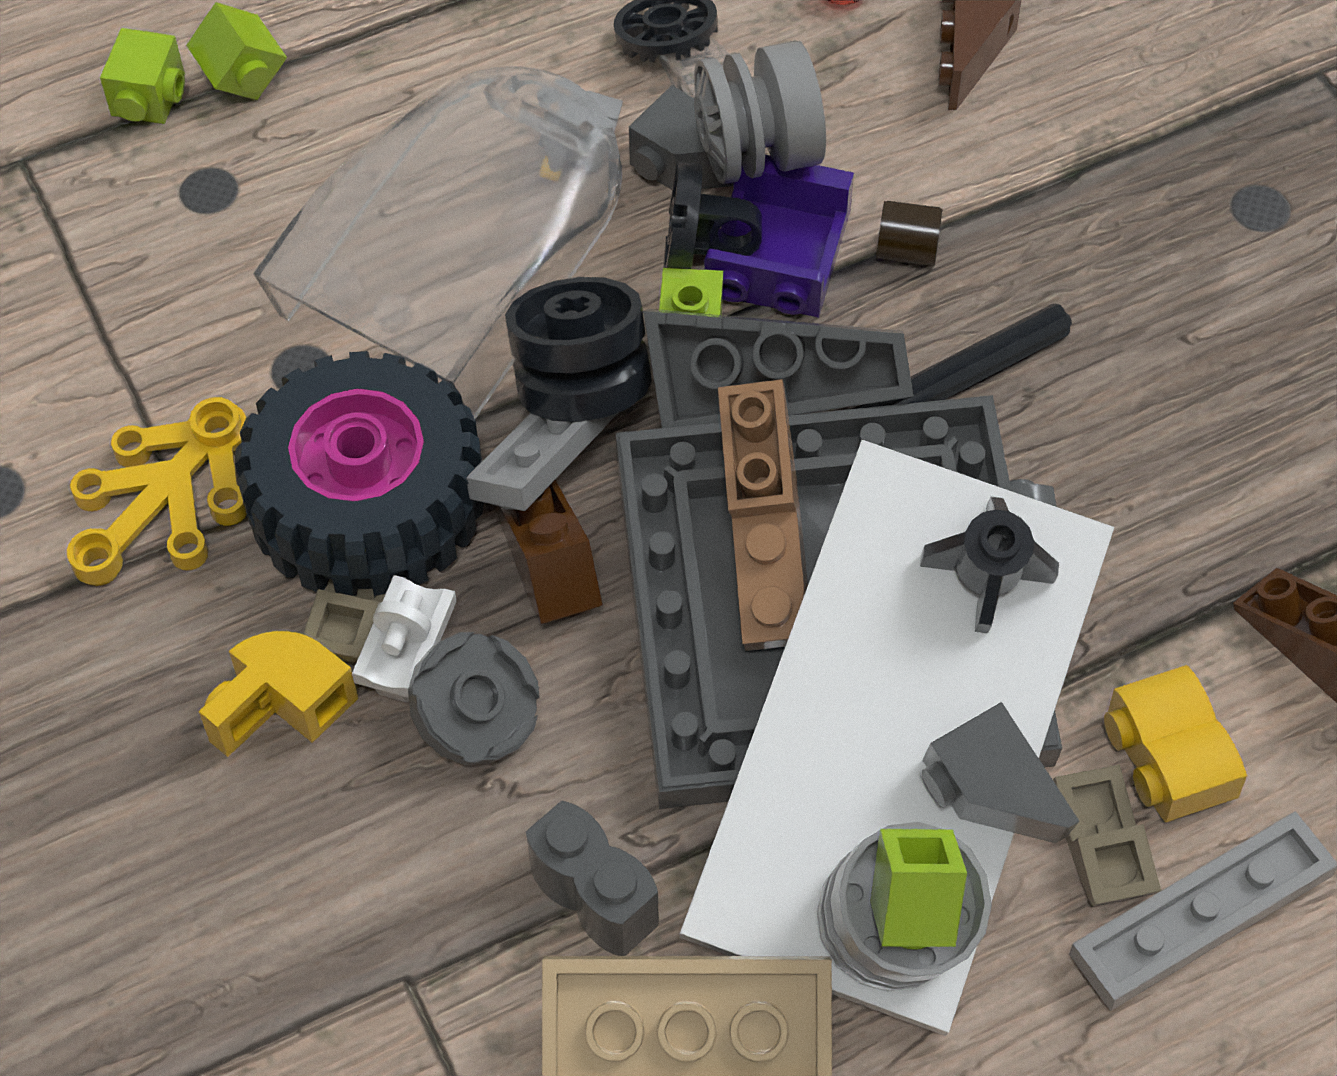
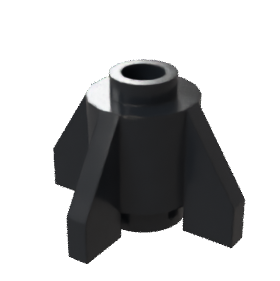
[920,496,1059,633]

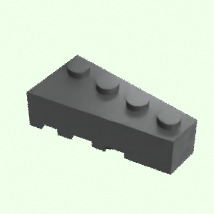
[643,309,913,428]

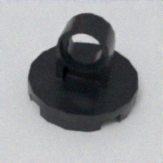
[663,162,762,269]

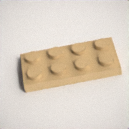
[542,956,832,1076]

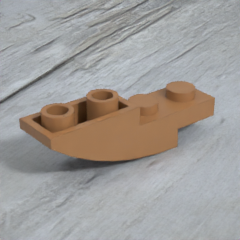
[718,379,808,651]

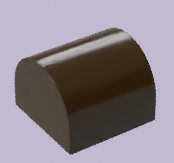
[876,201,943,266]

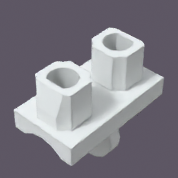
[352,575,457,702]

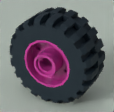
[235,351,484,598]

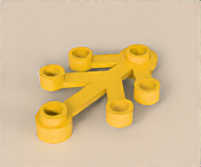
[67,397,247,586]

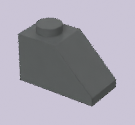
[629,85,734,190]
[922,702,1079,844]

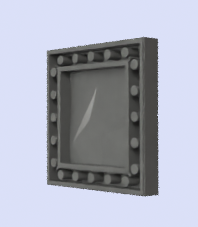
[616,395,1062,809]

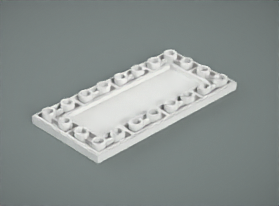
[679,440,1114,1036]

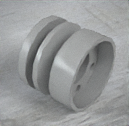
[694,40,826,184]
[817,822,992,991]

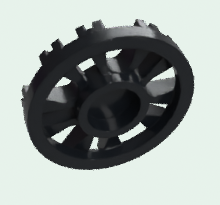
[613,0,718,63]

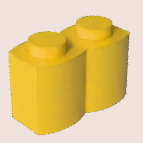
[1104,665,1247,823]

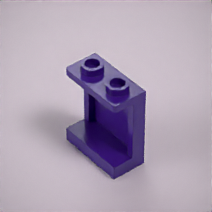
[704,155,854,318]

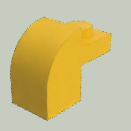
[199,631,358,757]

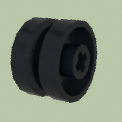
[505,277,652,422]

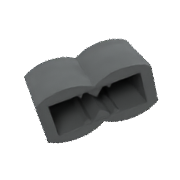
[526,800,659,956]

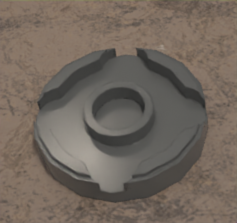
[408,632,540,765]

